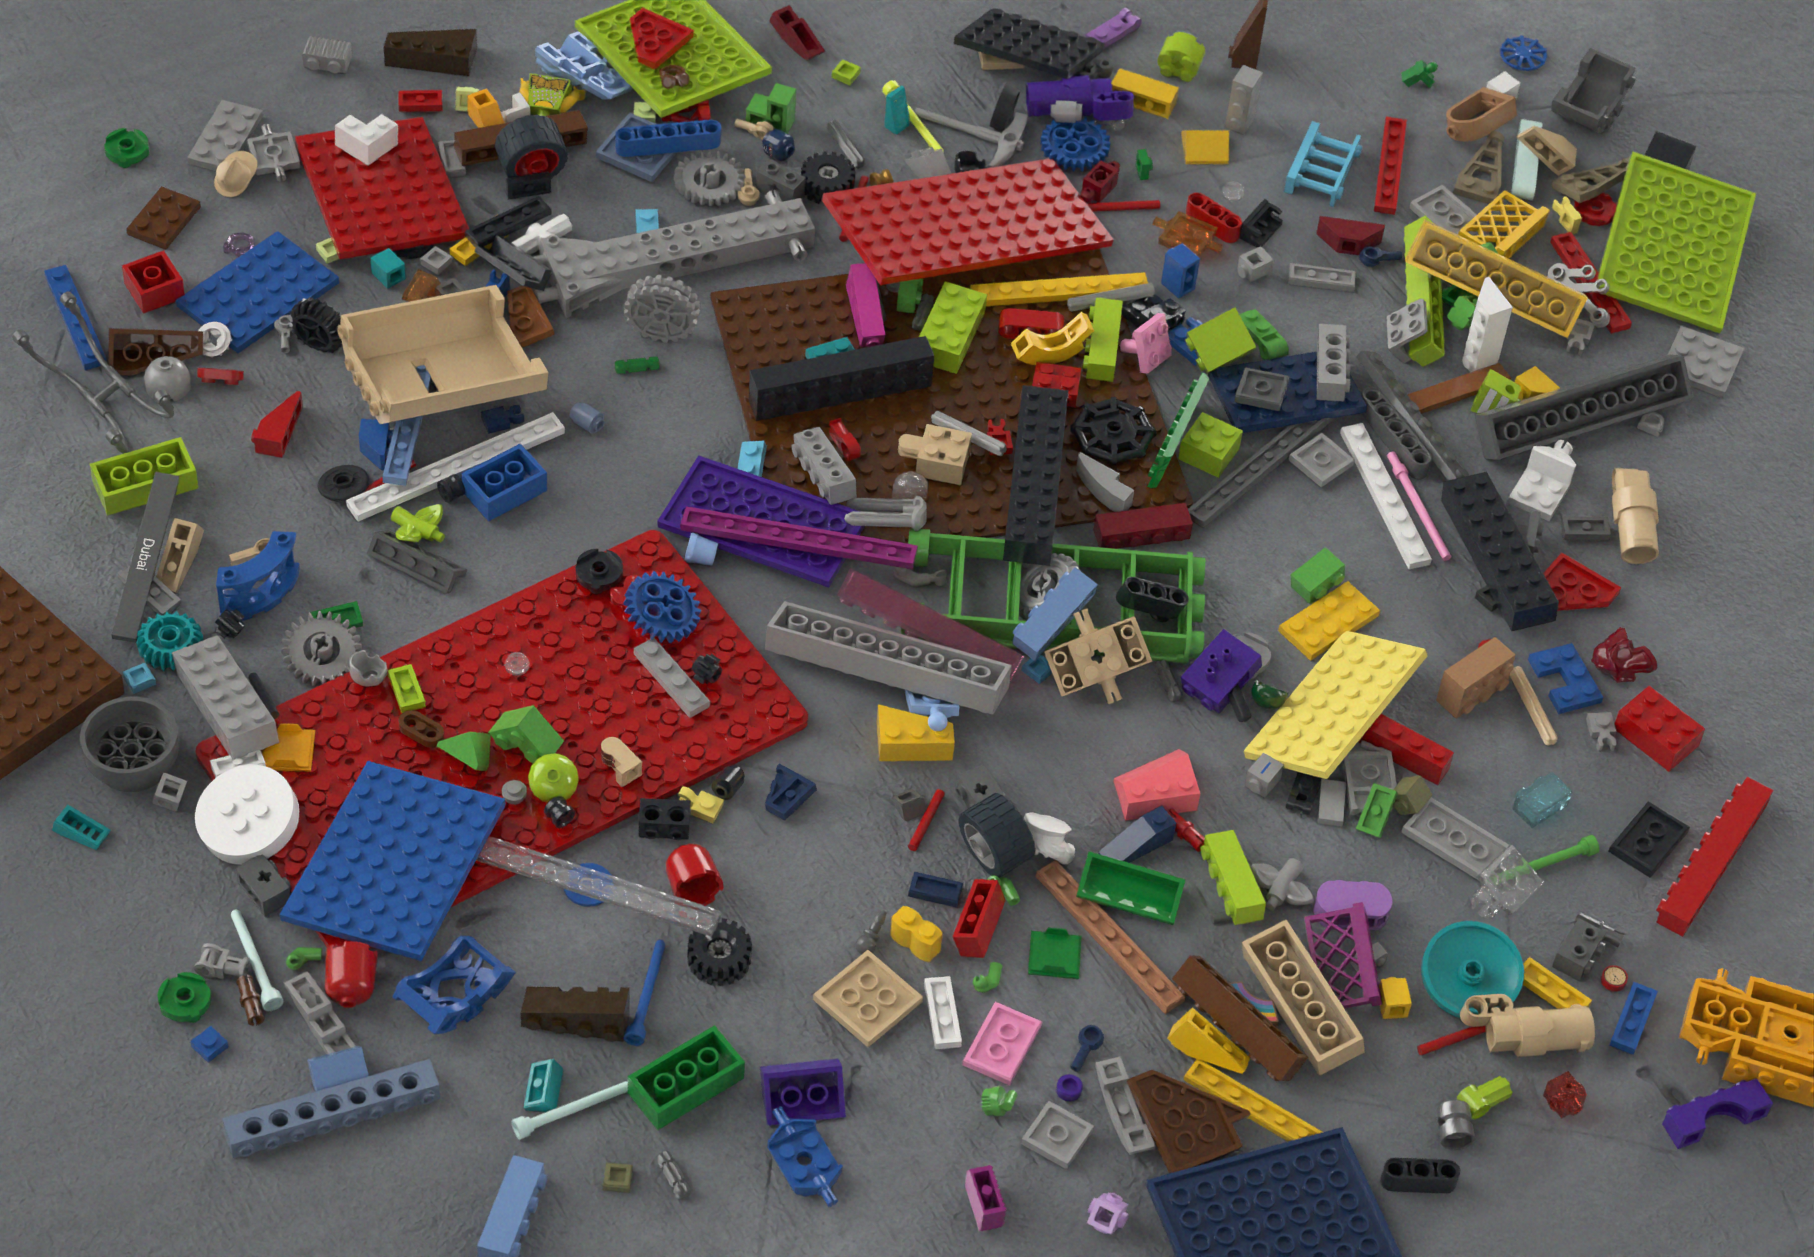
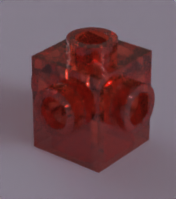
[1543,1071,1587,1119]

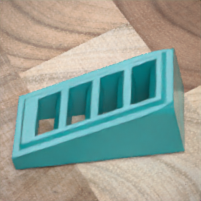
[884,85,910,134]
[52,804,111,850]

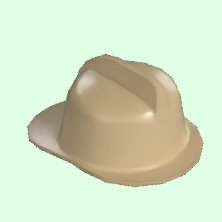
[214,151,258,197]

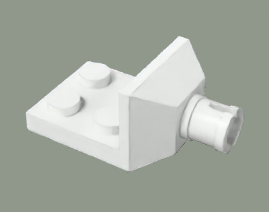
[1507,440,1576,521]

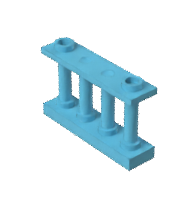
[1284,121,1363,207]

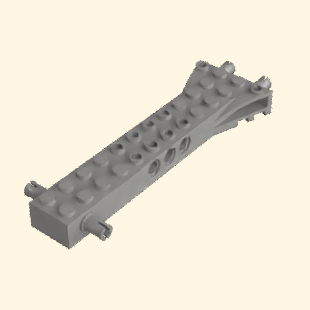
[533,190,815,319]

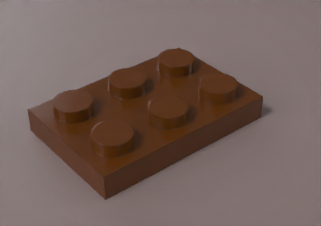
[126,186,201,250]

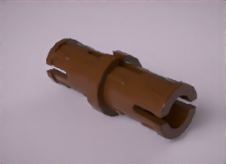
[236,975,264,1026]

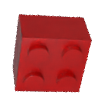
[122,250,185,314]

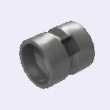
[1436,1100,1475,1150]

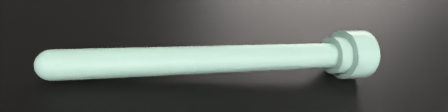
[231,910,283,1011]
[512,1081,628,1140]

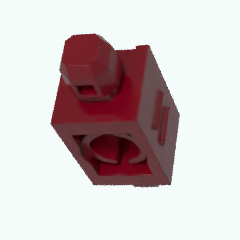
[1080,161,1120,203]

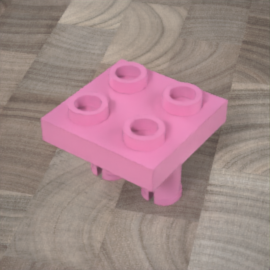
[1120,313,1172,374]

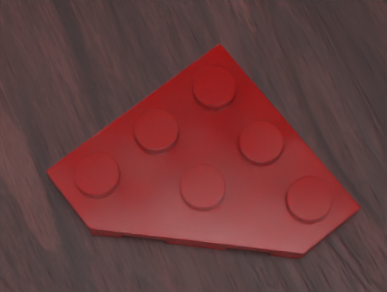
[630,8,694,70]
[1543,553,1622,611]

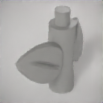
[1251,858,1314,911]

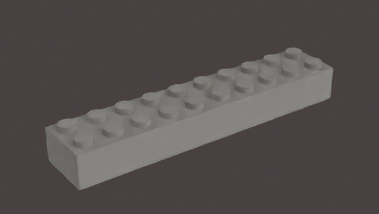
[765,601,1012,714]

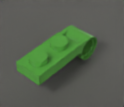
[1239,309,1289,360]

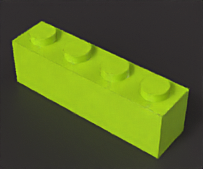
[1083,297,1123,382]
[1201,830,1266,925]

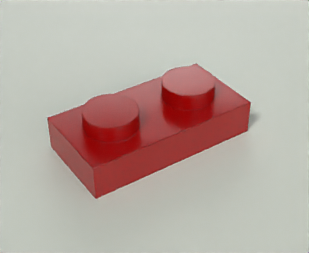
[399,90,443,112]

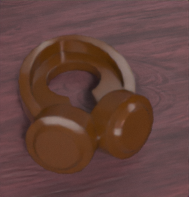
[659,65,690,89]

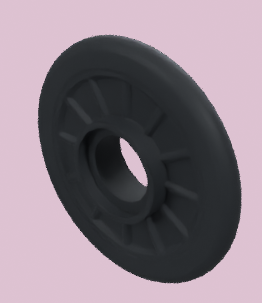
[318,465,369,501]

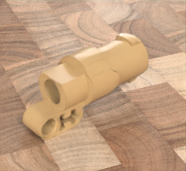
[1612,468,1659,564]
[1460,994,1595,1057]

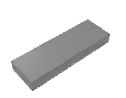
[1288,263,1356,292]

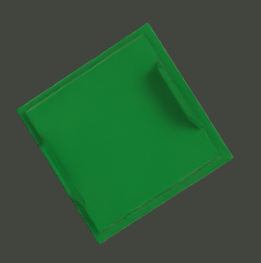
[1028,927,1082,979]

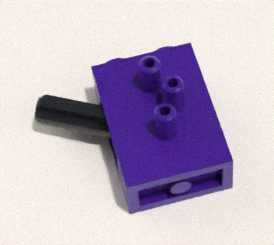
[1181,629,1262,722]

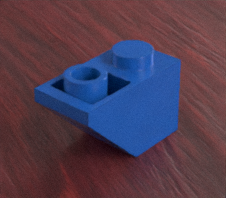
[359,419,394,470]

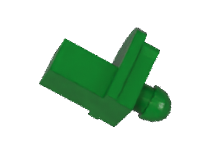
[1401,60,1438,88]

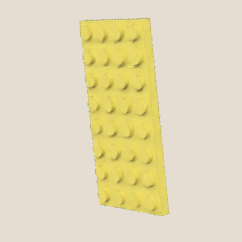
[1244,631,1427,779]

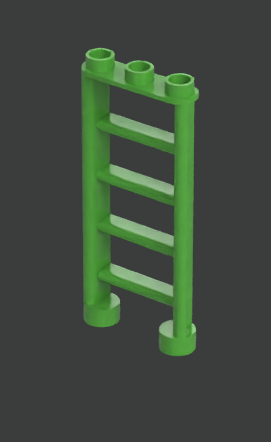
[901,528,1205,664]

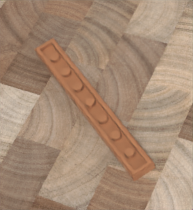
[1036,860,1185,1014]

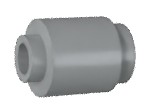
[1051,100,1082,123]

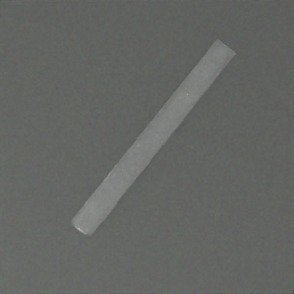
[476,836,721,937]

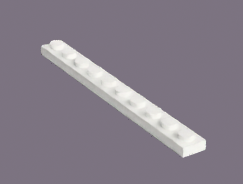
[346,412,565,522]

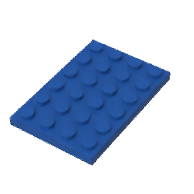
[176,231,339,353]

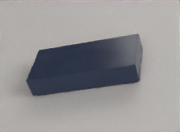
[908,871,963,908]

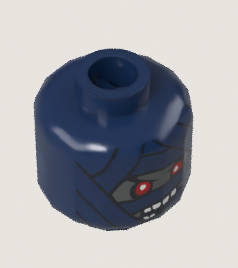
[762,129,795,161]

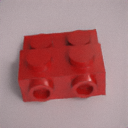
[1032,362,1081,407]

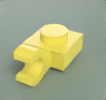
[1552,197,1582,234]
[678,786,724,824]

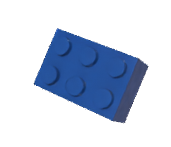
[461,443,547,522]

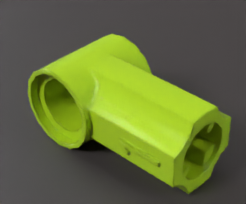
[1457,1076,1513,1120]

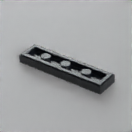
[465,196,552,248]

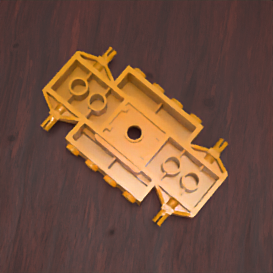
[1679,968,1814,1108]

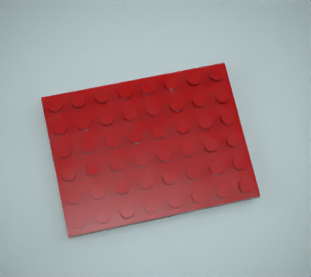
[295,117,469,260]

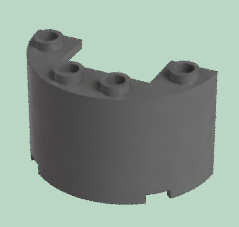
[1552,48,1636,133]

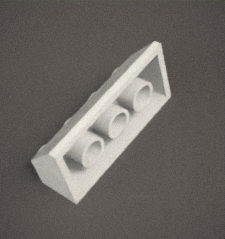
[1462,277,1513,372]

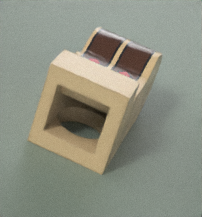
[601,737,642,787]

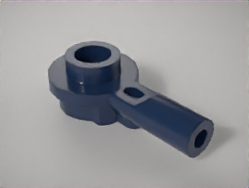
[1359,247,1402,267]
[1070,1025,1104,1072]

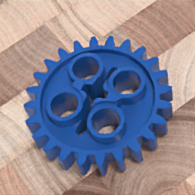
[1040,117,1111,172]
[623,571,701,643]

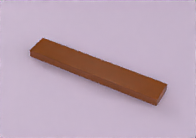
[1407,363,1511,414]

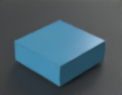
[1021,655,1052,684]

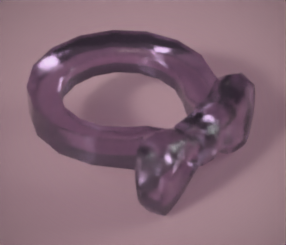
[223,233,255,257]

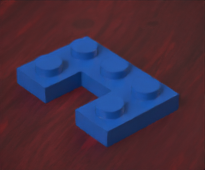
[1528,643,1603,714]

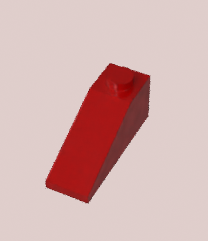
[251,391,303,458]

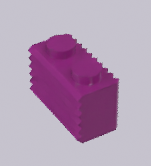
[965,1165,1007,1231]

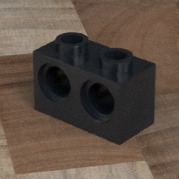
[639,798,691,840]

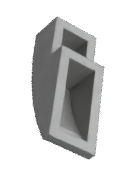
[1076,453,1134,512]

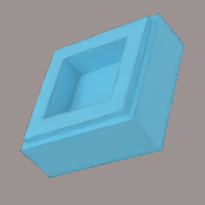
[123,663,156,694]

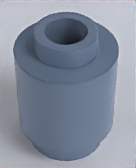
[570,402,605,434]

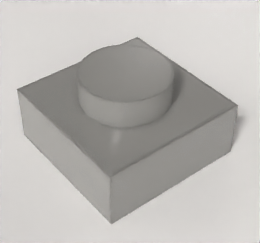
[421,246,453,275]

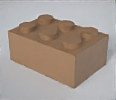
[1436,637,1516,719]

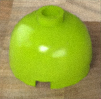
[528,753,579,803]

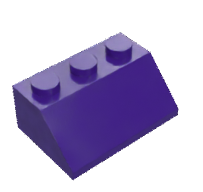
[760,1059,846,1125]

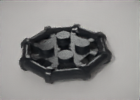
[1070,397,1157,465]

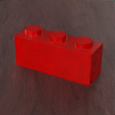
[953,879,1006,958]

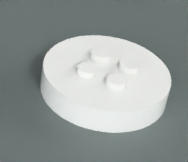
[195,765,299,864]

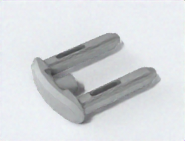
[844,496,927,531]

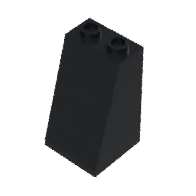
[1645,131,1696,170]

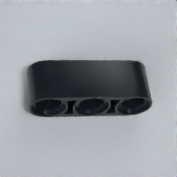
[1116,577,1189,619]
[1380,1157,1461,1194]

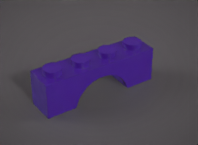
[1662,1078,1773,1149]

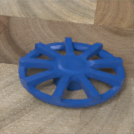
[1500,35,1547,71]

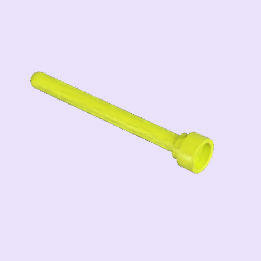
[882,80,944,153]

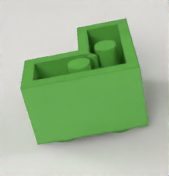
[746,83,796,134]
[488,705,564,764]

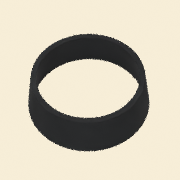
[990,83,1020,130]

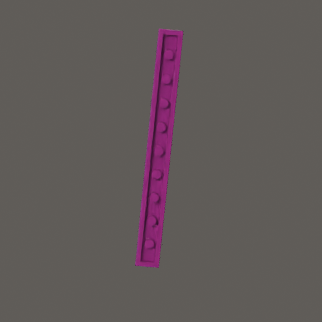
[680,506,918,570]

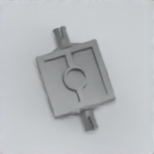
[247,124,300,182]

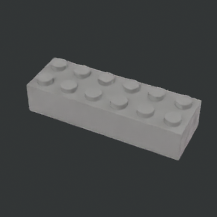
[172,635,279,760]

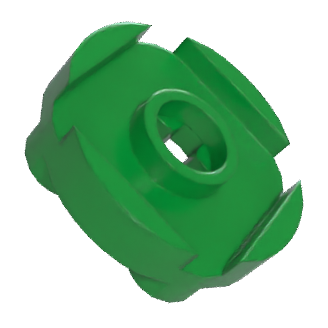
[104,128,149,168]
[158,972,211,1023]

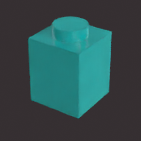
[371,248,406,289]

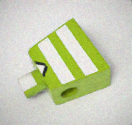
[1470,369,1521,414]

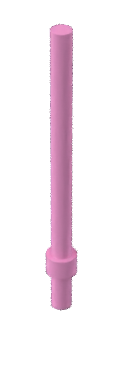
[1387,451,1451,561]

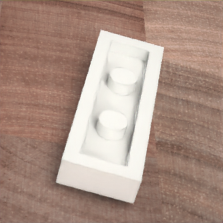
[924,976,962,1049]

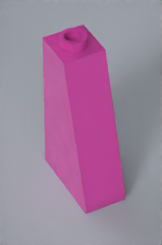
[846,263,885,347]

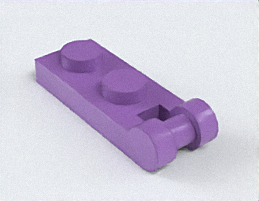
[1086,8,1142,49]

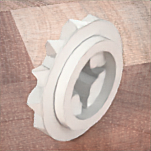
[198,322,232,358]

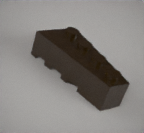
[384,29,477,77]
[521,987,630,1042]

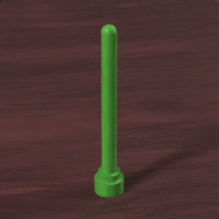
[1489,835,1600,885]

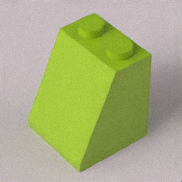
[1185,307,1256,374]

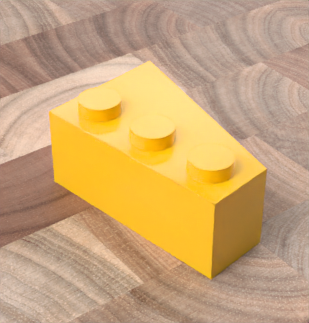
[877,704,955,761]

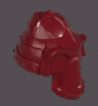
[1591,627,1657,683]

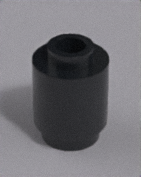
[711,765,745,800]

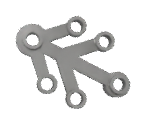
[1548,263,1610,328]

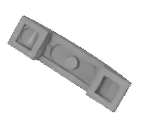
[1095,1057,1155,1155]

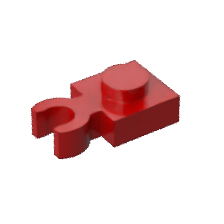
[987,419,1013,455]

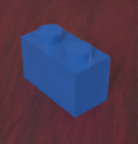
[1161,243,1200,299]

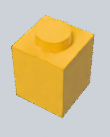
[1379,977,1412,1019]

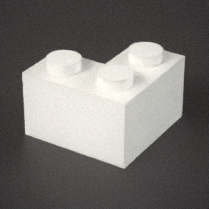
[335,114,398,165]

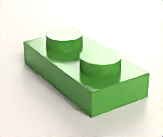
[1356,783,1398,838]

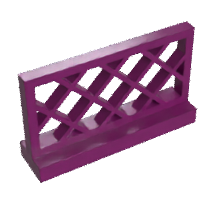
[1304,902,1382,1009]

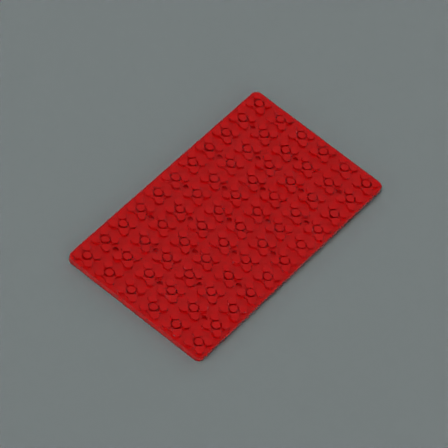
[195,530,808,949]

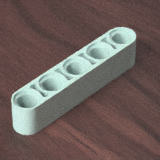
[1511,119,1542,201]

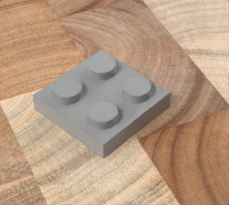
[1289,433,1354,487]
[1021,1101,1094,1169]

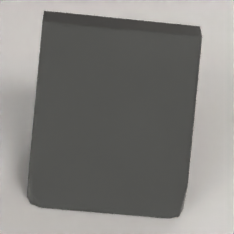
[891,789,926,821]

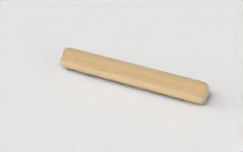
[1510,666,1558,746]

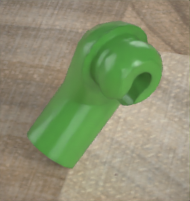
[987,875,1020,906]
[286,947,322,970]

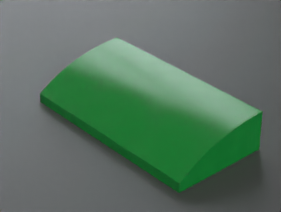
[1076,851,1185,925]

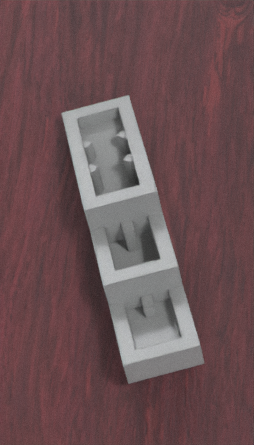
[284,971,356,1054]

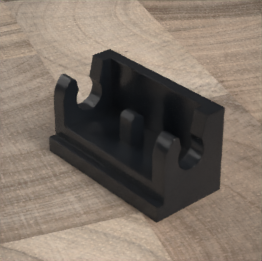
[1239,199,1283,248]

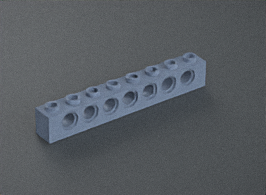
[223,1059,440,1158]

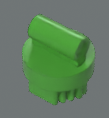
[981,1086,1018,1116]

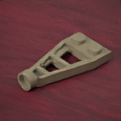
[1453,131,1505,204]
[1552,156,1630,203]

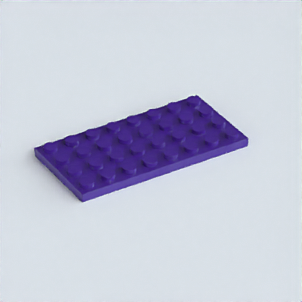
[657,455,865,588]

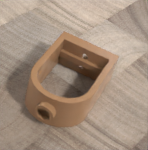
[1446,87,1517,141]

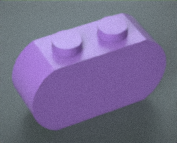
[1313,880,1392,930]

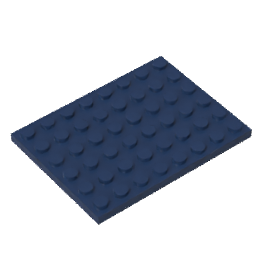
[1146,1127,1402,1257]

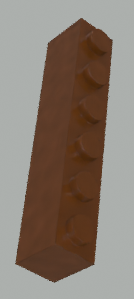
[454,110,588,166]
[1172,955,1309,1081]

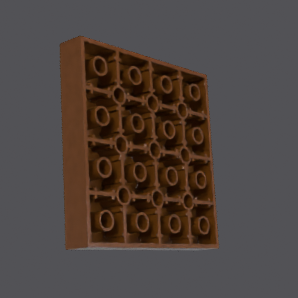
[0,567,125,780]

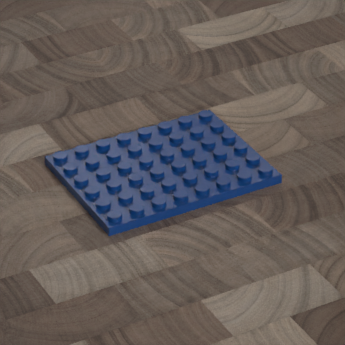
[279,761,506,961]

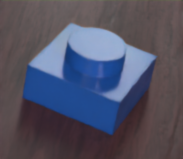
[190,1026,229,1063]

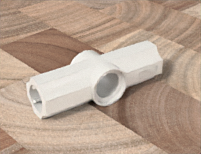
[512,214,572,255]

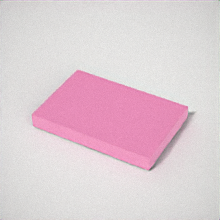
[963,1002,1042,1086]

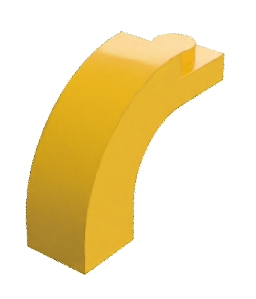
[1011,312,1094,365]

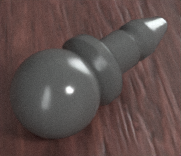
[856,910,886,954]

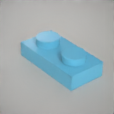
[636,209,659,233]
[737,441,767,477]

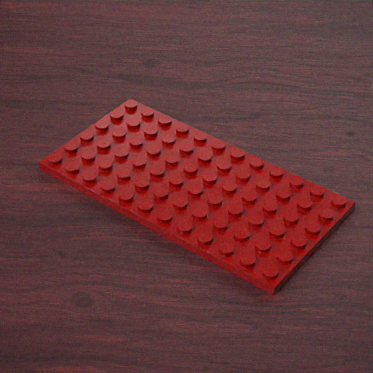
[822,159,1114,285]

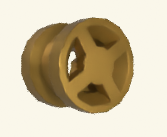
[869,169,894,186]

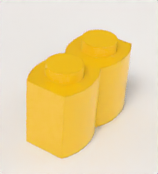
[890,906,943,962]

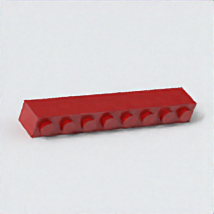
[1656,776,1774,937]

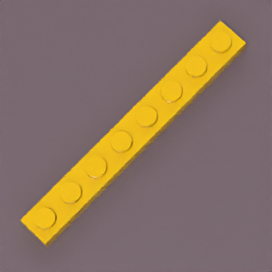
[970,272,1148,306]

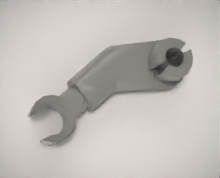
[894,567,947,587]

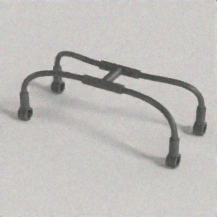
[12,291,174,454]

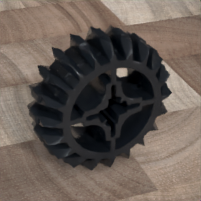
[288,297,343,353]

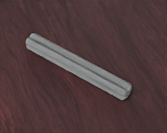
[1067,283,1154,312]
[931,411,1007,456]

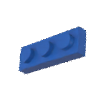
[1609,982,1658,1055]

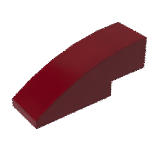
[769,5,825,60]

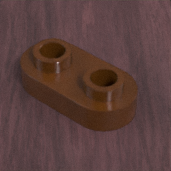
[399,710,444,748]

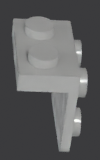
[1387,298,1428,363]

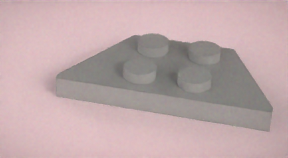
[1342,740,1397,815]

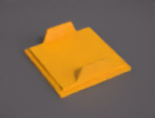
[262,724,315,772]

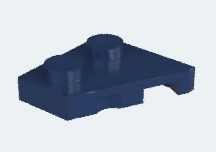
[765,763,817,820]

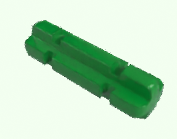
[614,356,660,374]

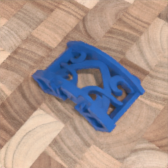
[216,531,300,621]
[392,936,516,1034]

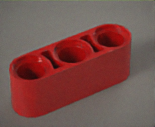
[1185,192,1242,243]
[999,308,1064,339]

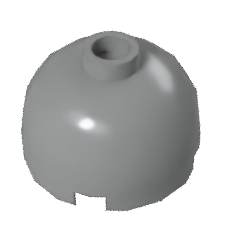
[144,356,191,401]

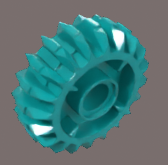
[136,610,204,672]

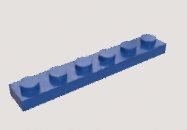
[44,265,107,371]

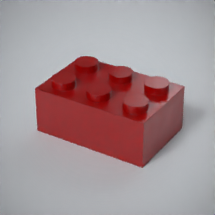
[1614,686,1705,772]

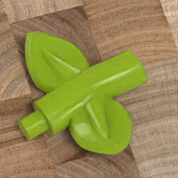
[391,504,445,543]

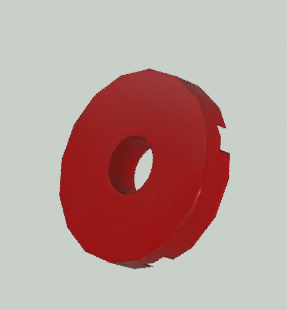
[1574,192,1617,226]

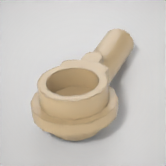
[735,119,774,140]
[738,169,760,206]

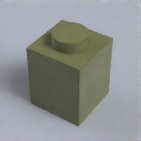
[1393,776,1432,815]

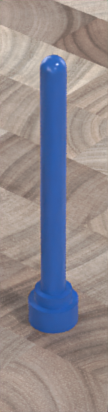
[624,940,665,1046]

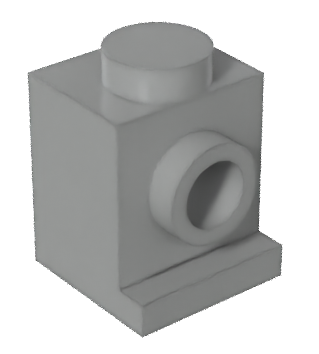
[1237,246,1274,282]
[152,772,187,812]

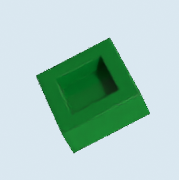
[1135,149,1153,180]

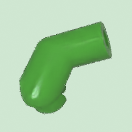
[973,962,1003,993]

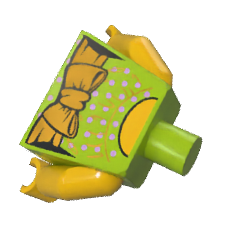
[519,73,586,116]

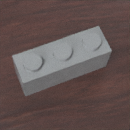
[1225,65,1263,134]

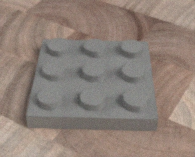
[1668,326,1744,398]

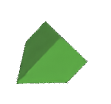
[437,732,491,771]

